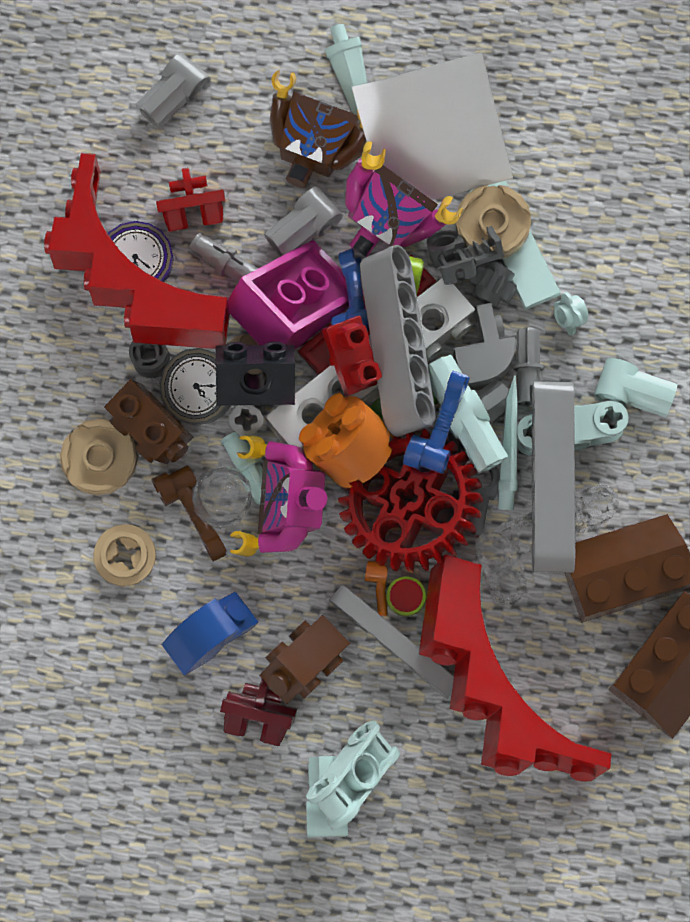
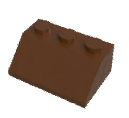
[564,514,690,623]
[608,591,690,739]

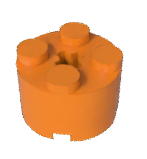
[299,393,394,488]

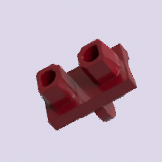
[220,679,298,746]

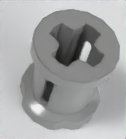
[229,405,265,436]

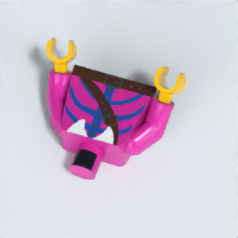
[345,141,463,257]
[230,436,327,557]

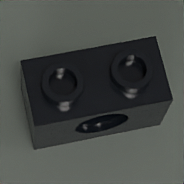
[216,342,295,406]

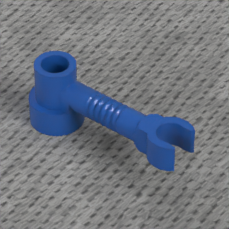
[332,248,370,332]
[403,370,470,474]

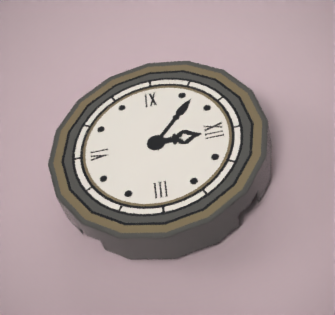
[160,348,231,425]

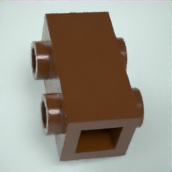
[104,379,193,464]
[259,615,350,704]

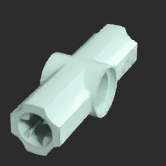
[428,354,508,474]

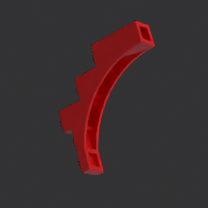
[44,153,230,349]
[419,554,612,782]

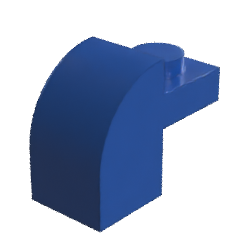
[161,591,259,676]

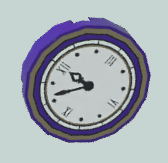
[108,221,174,282]

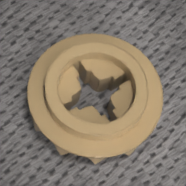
[93,524,157,587]

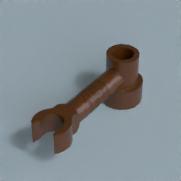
[151,465,227,562]

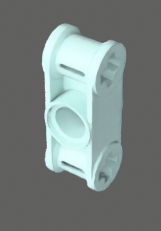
[517,401,629,456]
[306,720,400,830]

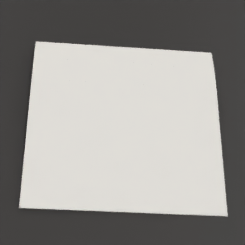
[352,52,513,200]

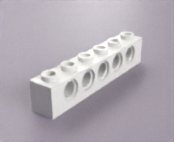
[266,278,475,449]

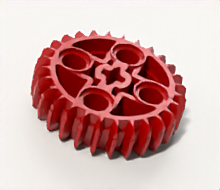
[338,429,484,573]

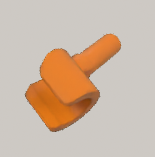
[364,561,388,616]

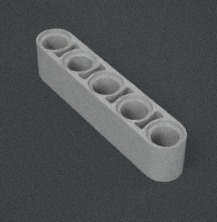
[360,245,436,437]
[532,381,575,573]

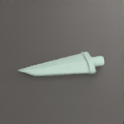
[325,24,367,122]
[498,375,518,510]

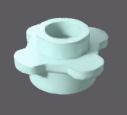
[554,292,588,336]

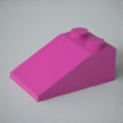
[228,240,364,350]

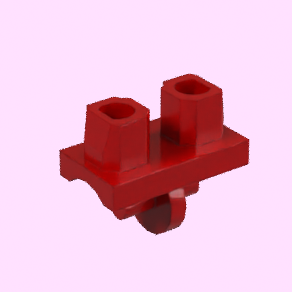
[156,167,226,232]
[322,315,382,396]

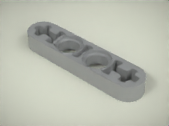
[329,585,454,699]

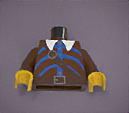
[269,69,367,188]

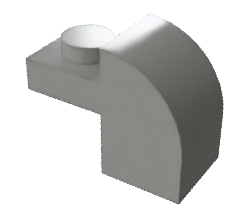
[453,303,516,391]

